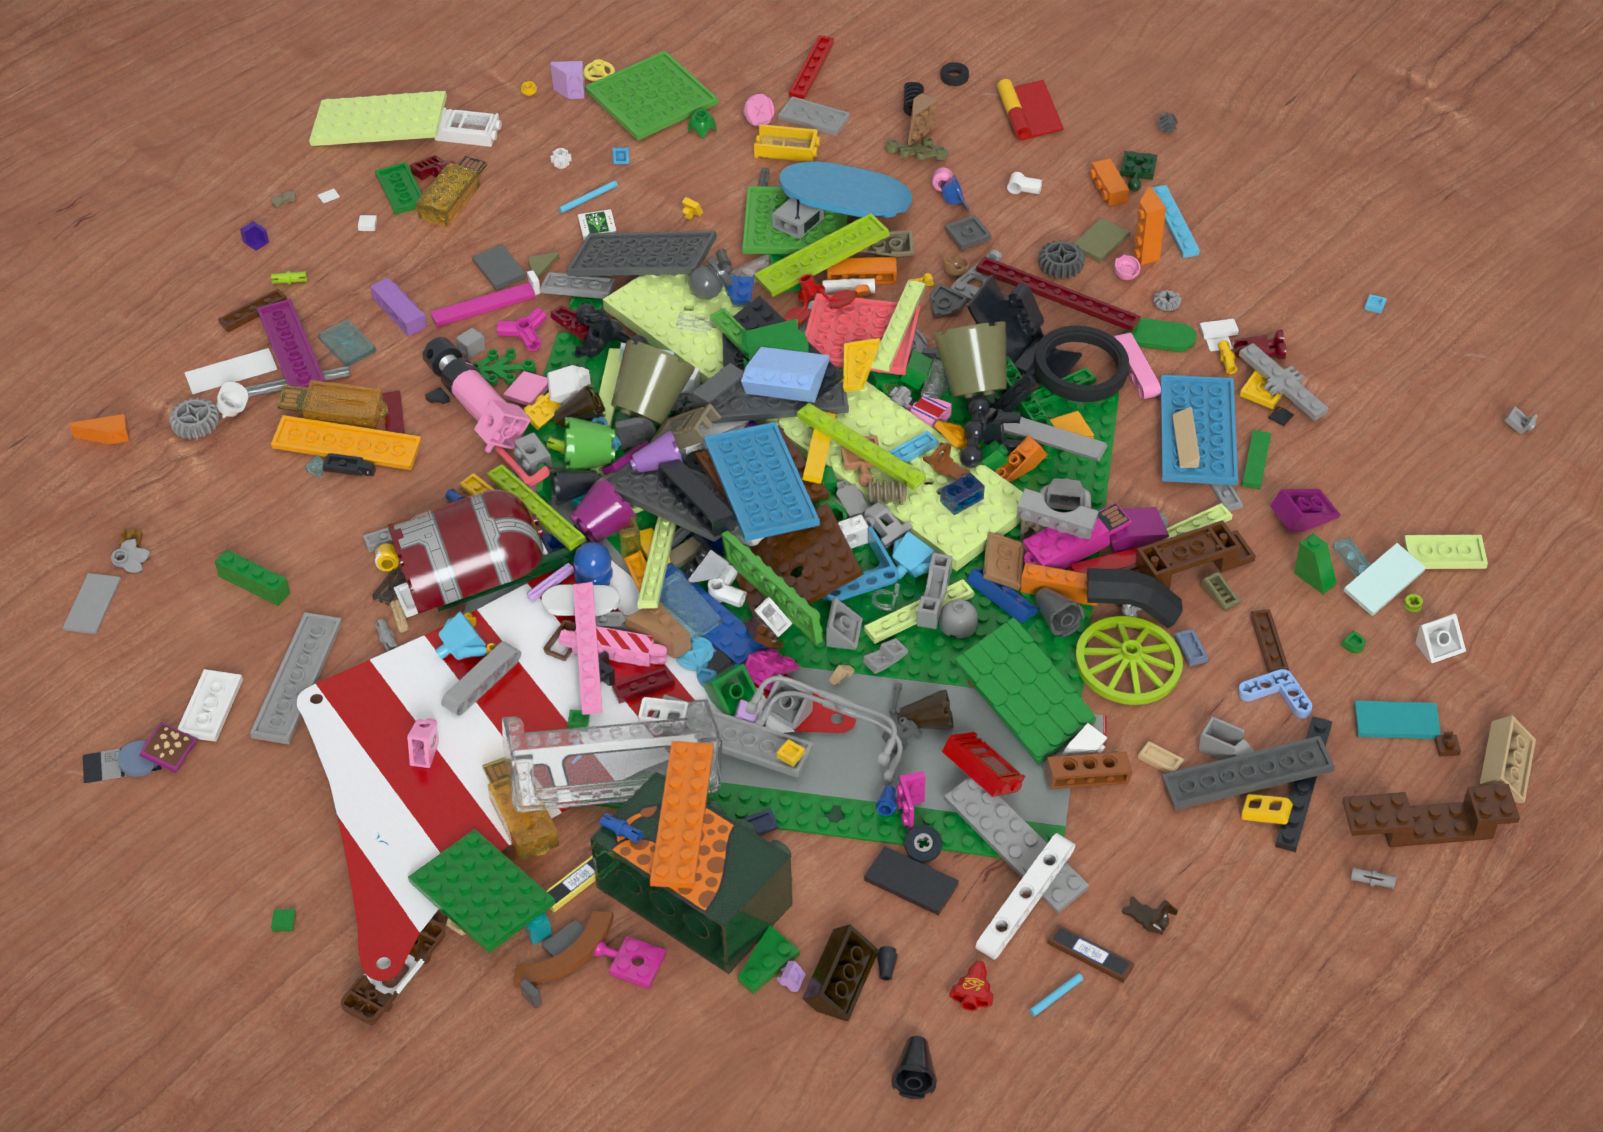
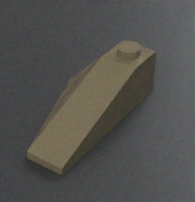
[859,230,914,258]

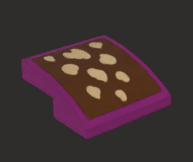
[139,722,197,773]

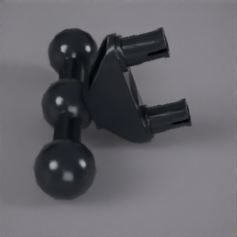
[574,303,649,358]
[959,395,1023,469]

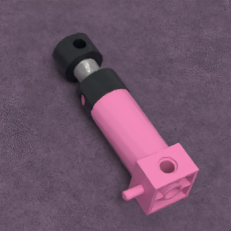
[422,337,531,453]

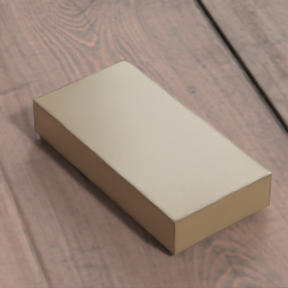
[1138,741,1184,773]

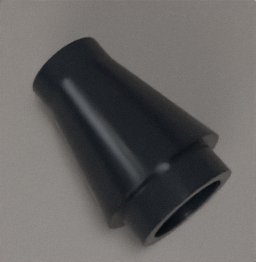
[877,946,898,981]

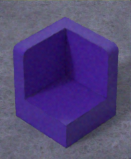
[240,221,269,251]

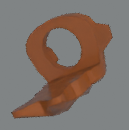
[923,442,970,482]

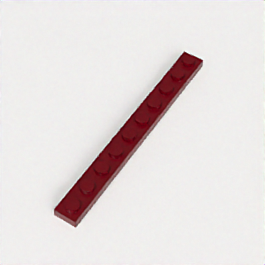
[976,256,1141,332]

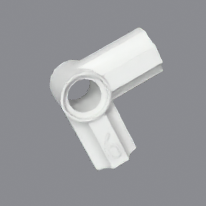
[708,564,747,607]

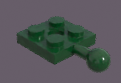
[1120,151,1157,192]

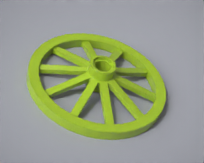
[1075,616,1183,705]

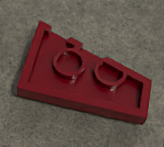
[550,306,590,342]

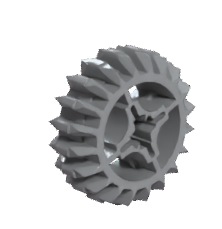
[169,397,219,440]

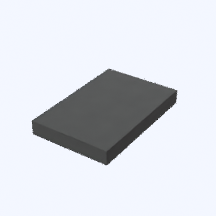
[472,245,526,290]

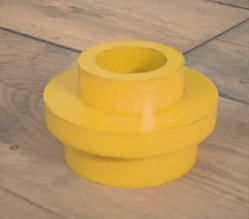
[521,81,537,96]

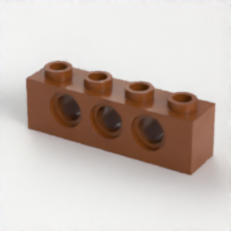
[1044,751,1133,789]

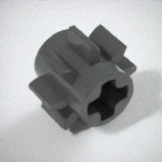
[1157,112,1178,133]

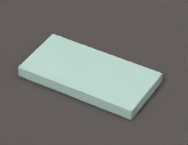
[1344,543,1426,616]

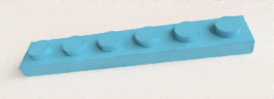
[1152,185,1200,258]

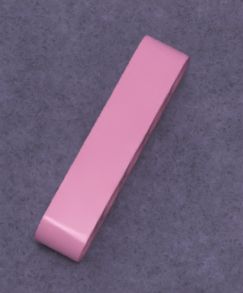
[1113,332,1161,400]

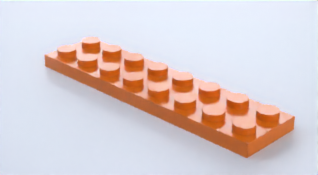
[650,741,714,889]

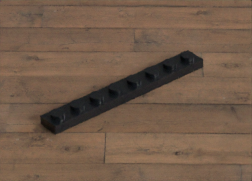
[1275,716,1333,852]

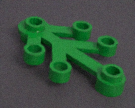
[472,348,536,386]

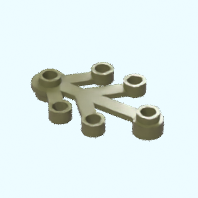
[885,136,949,160]

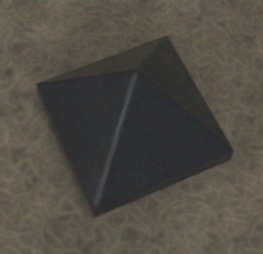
[1269,406,1294,426]

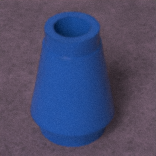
[876,786,896,816]

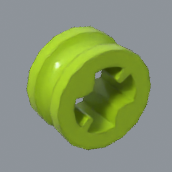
[1404,594,1423,613]

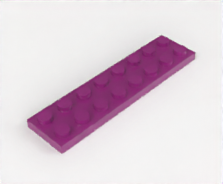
[257,299,326,391]

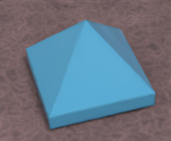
[613,148,629,164]

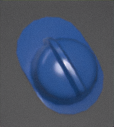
[942,175,969,210]

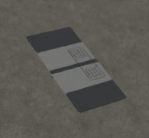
[83,748,162,784]

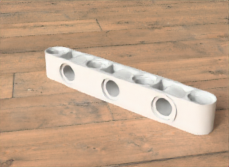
[975,833,1075,960]

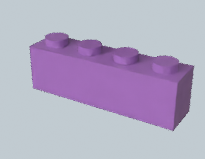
[370,278,426,337]

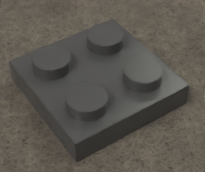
[945,215,991,251]

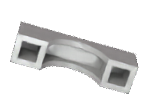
[1016,489,1099,540]
[917,553,952,629]

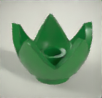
[688,109,717,139]

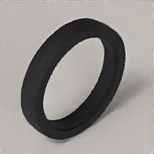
[1034,326,1129,402]

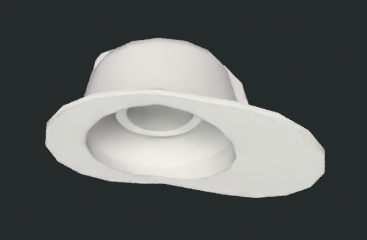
[216,382,248,418]

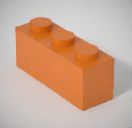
[1089,159,1129,206]

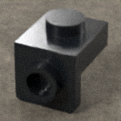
[599,651,615,686]

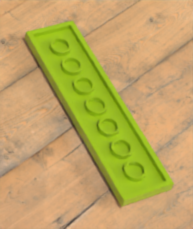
[754,213,890,297]

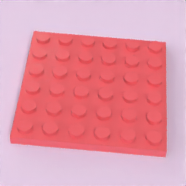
[805,293,921,375]

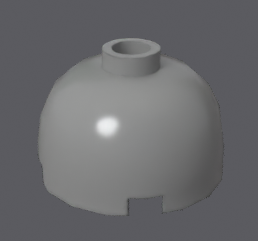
[939,599,978,639]

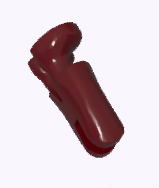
[1233,329,1286,359]

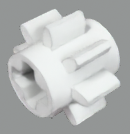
[550,148,572,169]

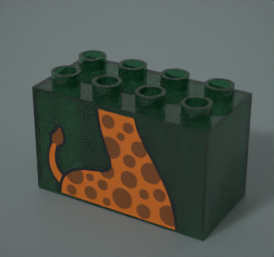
[590,771,793,974]

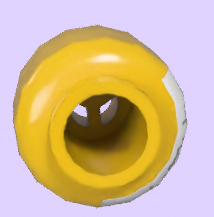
[375,543,399,572]

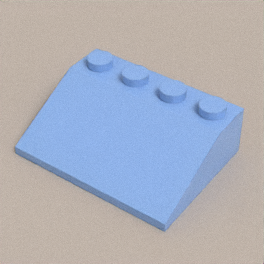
[741,347,830,403]

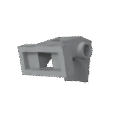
[864,502,913,550]

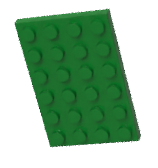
[408,829,555,954]

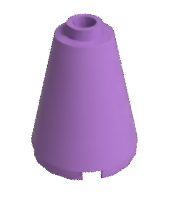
[630,431,683,473]

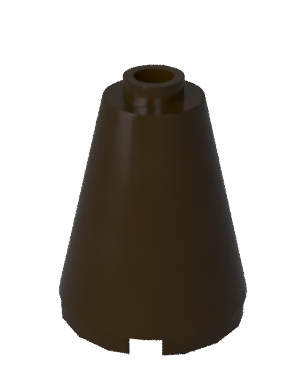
[553,384,606,428]
[897,690,954,730]

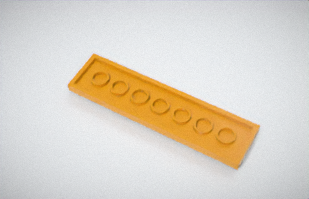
[271,415,422,470]

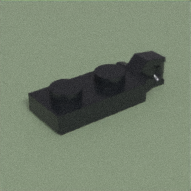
[322,453,376,476]

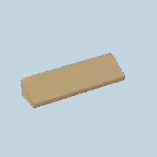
[1172,407,1200,468]

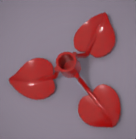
[783,274,858,324]

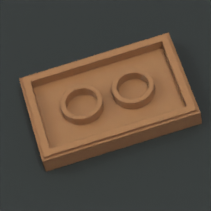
[983,532,1024,590]

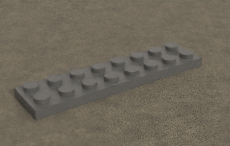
[711,382,849,423]
[1162,736,1334,810]

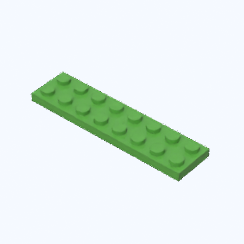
[722,530,823,645]

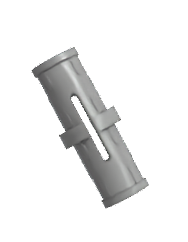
[375,619,398,652]
[1351,867,1396,889]

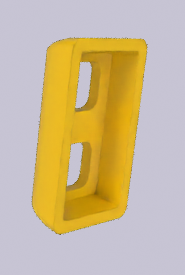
[1241,794,1293,824]

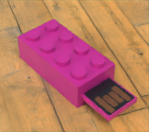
[1023,502,1132,570]

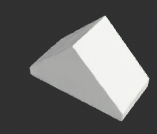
[754,597,792,637]

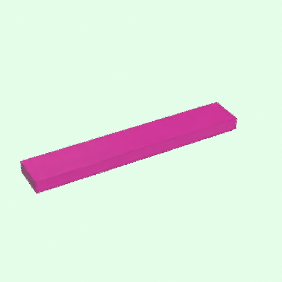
[431,283,536,327]

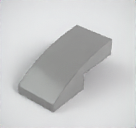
[863,638,908,674]

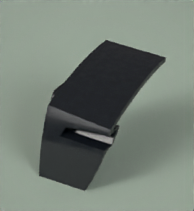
[967,275,1083,382]

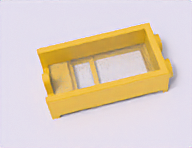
[754,124,821,162]

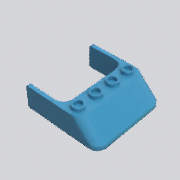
[821,526,899,601]

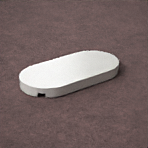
[542,585,620,616]

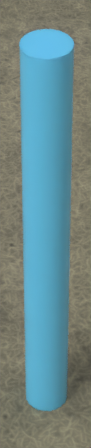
[559,180,618,213]

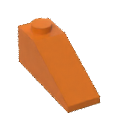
[69,414,129,445]

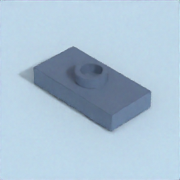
[1174,629,1208,667]

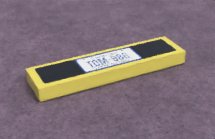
[546,847,618,912]

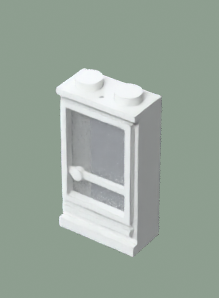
[435,107,502,147]

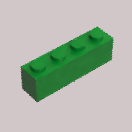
[214,549,290,606]

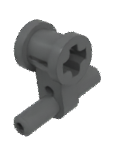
[882,717,922,754]

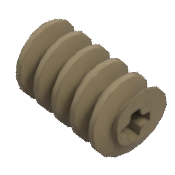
[868,479,907,505]

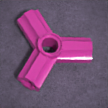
[497,308,547,352]

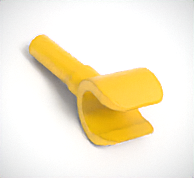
[909,273,934,287]

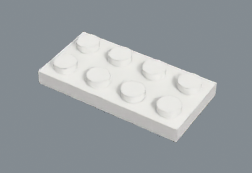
[178,669,243,742]

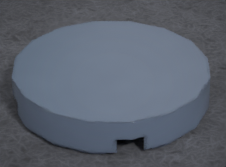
[117,741,158,777]

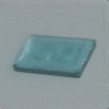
[318,319,376,366]

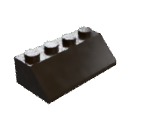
[802,924,879,1021]

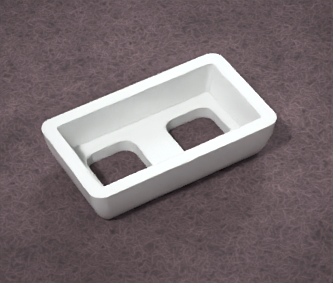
[638,697,688,727]

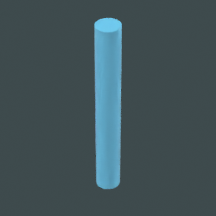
[1029,973,1083,1017]

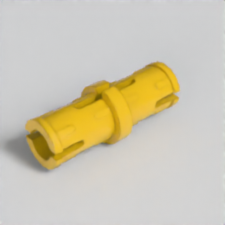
[1218,340,1237,374]

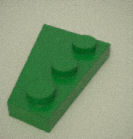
[738,925,800,994]

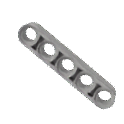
[441,641,521,716]

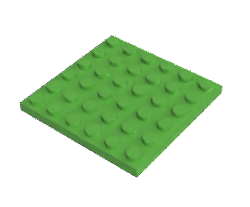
[585,51,718,141]
[743,186,847,255]

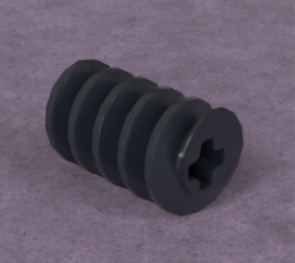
[903,82,924,116]

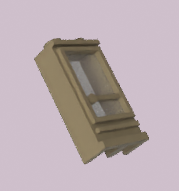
[650,404,721,450]

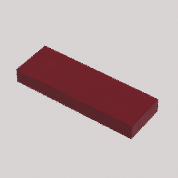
[611,667,675,704]

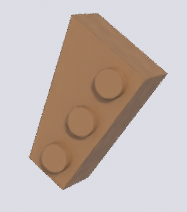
[625,602,692,659]

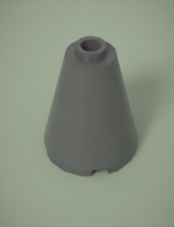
[1035,587,1084,637]

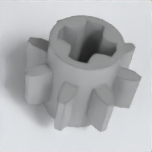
[889,386,912,407]

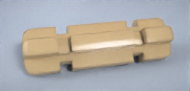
[391,600,409,633]

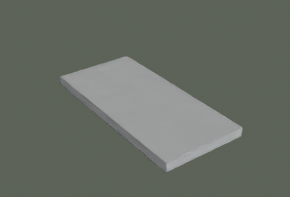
[63,573,121,635]

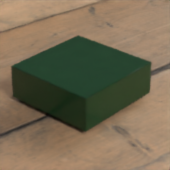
[824,805,845,823]

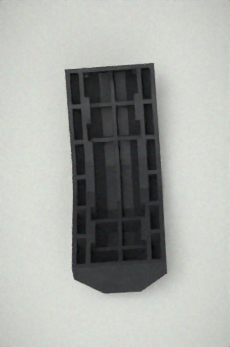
[1087,568,1183,628]

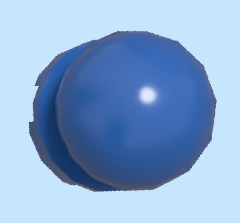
[573,542,613,586]

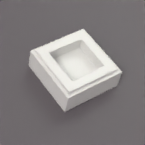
[358,215,377,231]
[527,270,540,295]

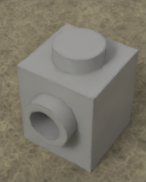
[456,328,485,359]

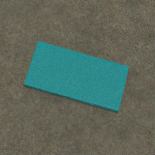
[1354,701,1441,739]

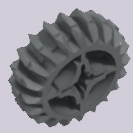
[1038,240,1085,279]

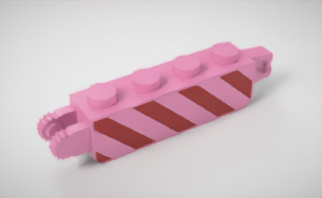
[559,626,667,667]

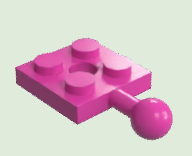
[593,936,666,989]

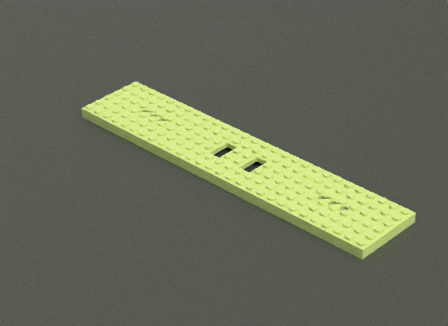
[603,265,1023,571]

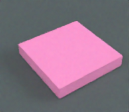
[503,371,549,406]

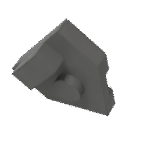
[930,283,969,318]

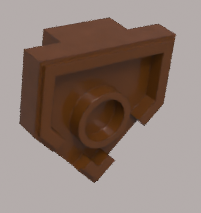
[745,616,785,649]

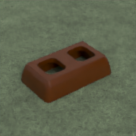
[543,620,576,661]

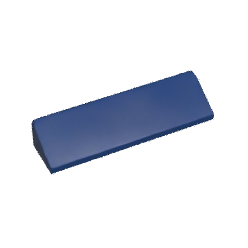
[967,567,1039,623]

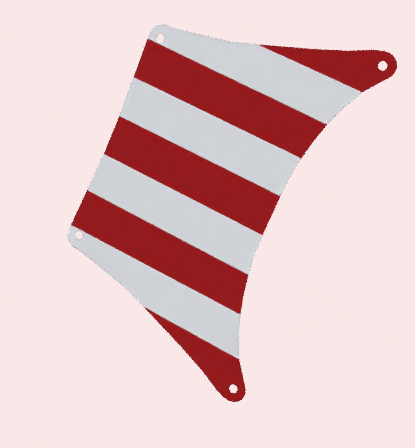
[297,560,856,981]

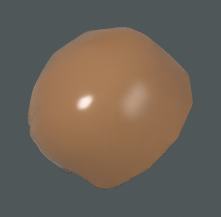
[943,254,969,277]

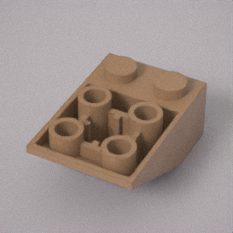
[908,93,939,145]

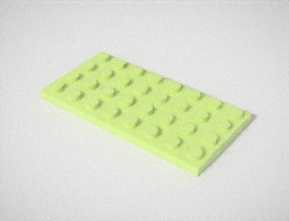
[309,91,447,146]

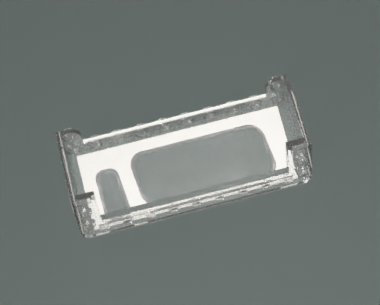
[502,699,722,812]

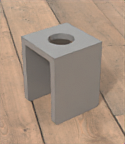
[1198,716,1245,760]

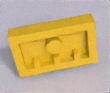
[523,392,562,430]

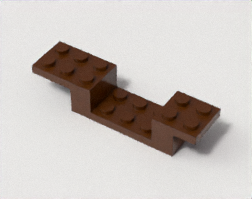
[1116,520,1256,607]
[1342,784,1520,847]

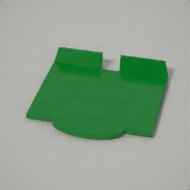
[741,319,809,371]

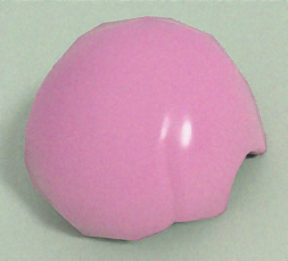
[1114,254,1140,281]

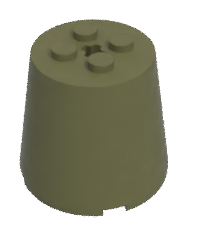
[933,322,1007,399]
[611,340,695,426]

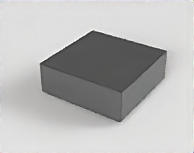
[520,979,542,1009]

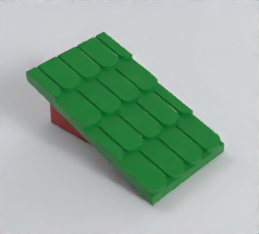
[955,617,1096,765]

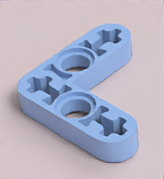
[1238,669,1312,718]

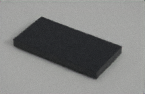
[864,846,959,916]

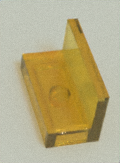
[619,515,642,562]

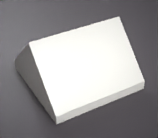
[1415,614,1466,663]

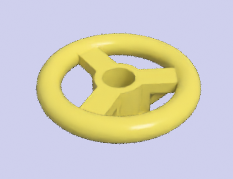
[584,59,615,82]

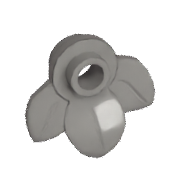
[111,539,150,573]

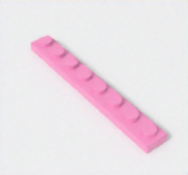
[573,582,603,715]

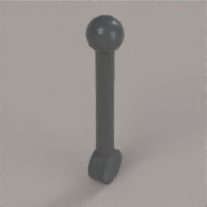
[889,683,902,716]

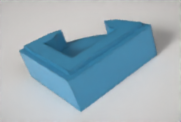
[697,666,717,687]

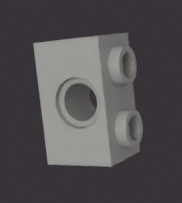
[513,432,552,476]

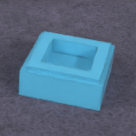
[1364,294,1387,314]

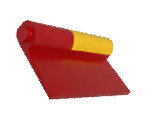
[997,79,1064,140]

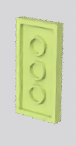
[1404,535,1488,569]

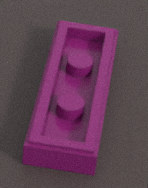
[601,441,649,475]

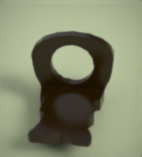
[1122,896,1178,935]

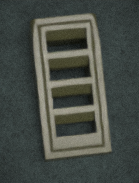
[1200,571,1241,611]

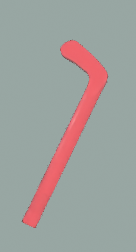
[495,446,550,487]

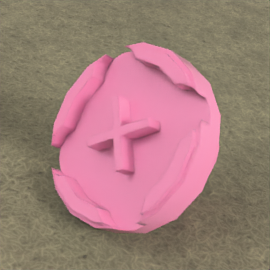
[743,94,774,127]

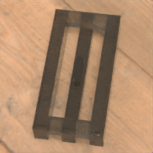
[372,569,407,606]

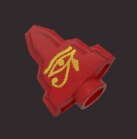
[949,960,993,1011]

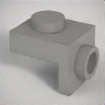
[1504,406,1538,434]

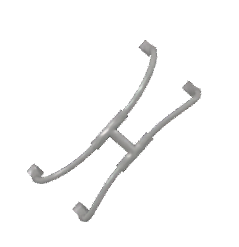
[746,676,903,783]

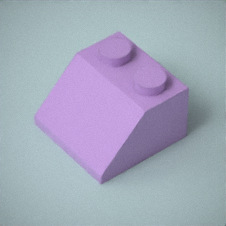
[550,61,585,99]

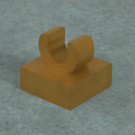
[119,528,143,548]

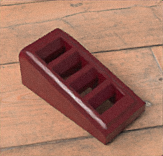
[410,155,445,181]

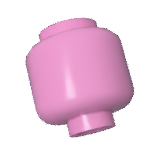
[932,167,953,192]

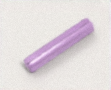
[527,563,574,602]

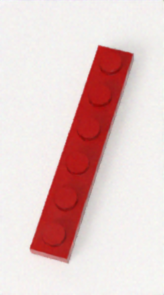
[789,35,834,100]

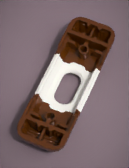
[341,918,445,1025]

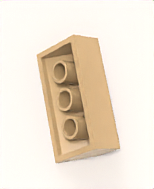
[1480,715,1536,804]

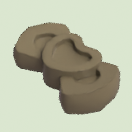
[272,191,296,208]

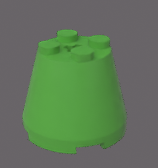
[564,417,615,470]

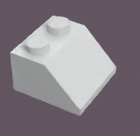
[547,365,591,404]

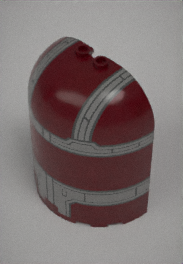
[388,490,544,614]

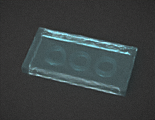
[659,570,722,643]

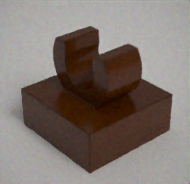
[1435,731,1461,757]

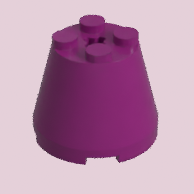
[569,477,637,543]

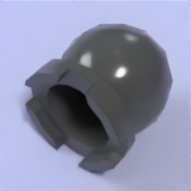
[688,256,733,300]

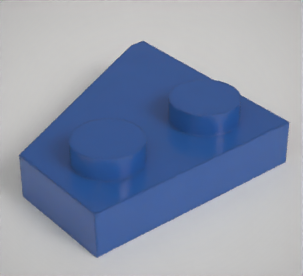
[724,276,754,306]

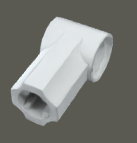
[1007,172,1042,194]

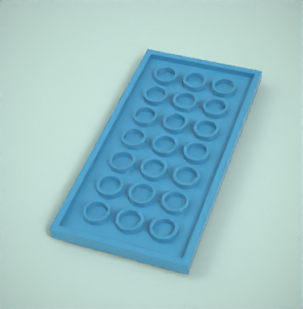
[1160,375,1238,485]
[704,422,820,541]

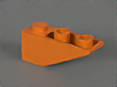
[995,435,1047,483]

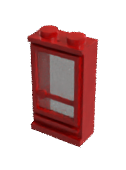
[941,732,1025,797]

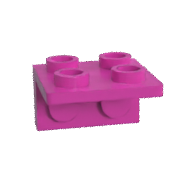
[745,648,800,691]
[896,771,926,831]

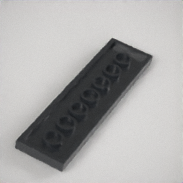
[733,296,844,400]

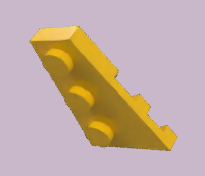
[843,338,881,392]

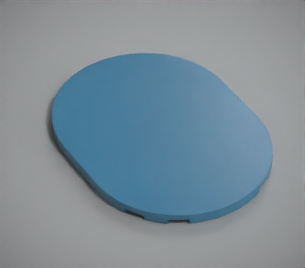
[779,162,912,218]

